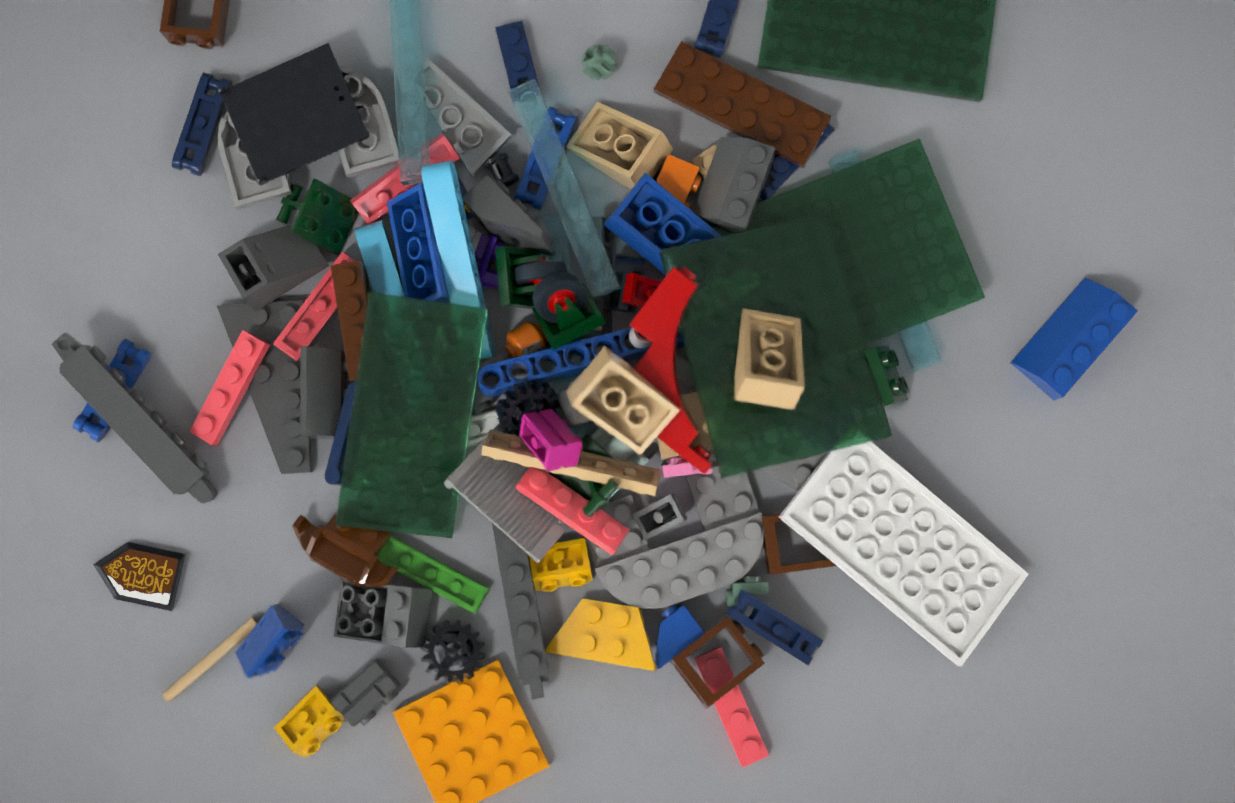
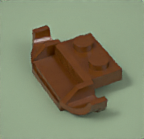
[292,505,398,587]

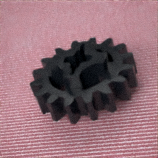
[495,379,560,436]
[420,619,486,685]

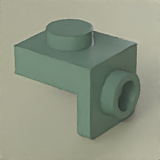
[726,576,769,608]

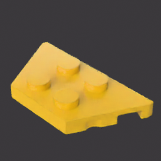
[546,599,657,672]

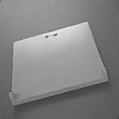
[444,415,569,563]

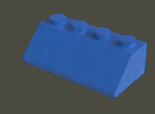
[603,173,735,291]
[387,183,451,313]
[1010,278,1138,400]

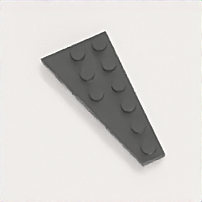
[216,300,312,474]

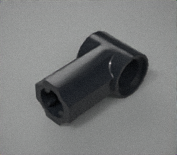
[611,254,645,313]

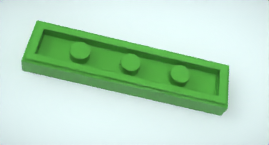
[377,535,489,614]

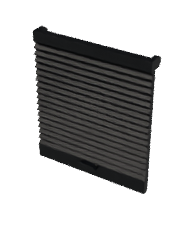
[218,43,369,186]

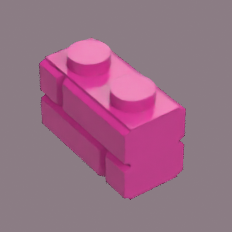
[519,409,582,472]

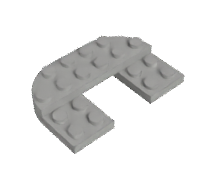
[217,66,402,209]
[585,458,764,609]

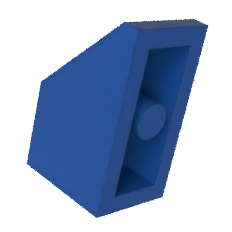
[654,604,705,670]

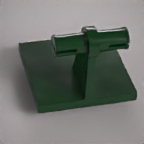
[276,179,358,255]
[550,433,619,518]

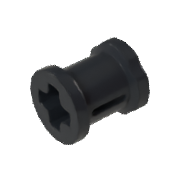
[484,153,520,188]

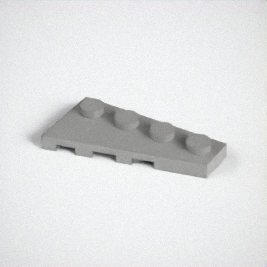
[409,59,512,177]

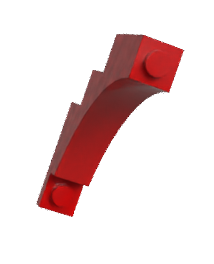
[629,266,714,475]

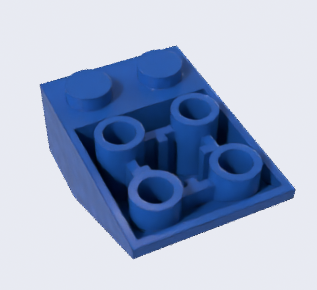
[235,604,305,679]

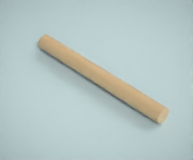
[162,617,258,703]

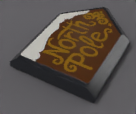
[93,542,186,611]

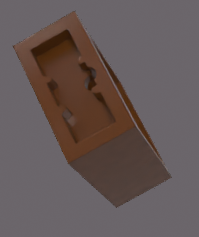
[160,0,230,49]
[762,514,836,575]
[670,616,765,709]

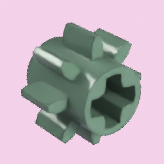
[582,44,616,81]

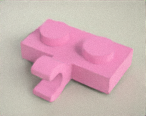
[660,457,713,478]

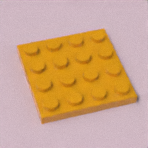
[393,659,550,803]

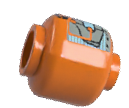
[504,321,549,359]

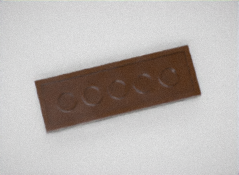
[654,41,832,168]

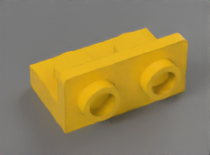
[529,538,593,592]
[274,686,346,758]

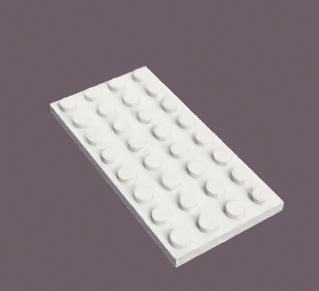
[779,425,1029,667]

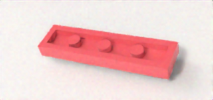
[350,133,460,224]
[273,252,354,361]
[189,330,271,446]
[515,467,630,555]
[694,646,769,768]

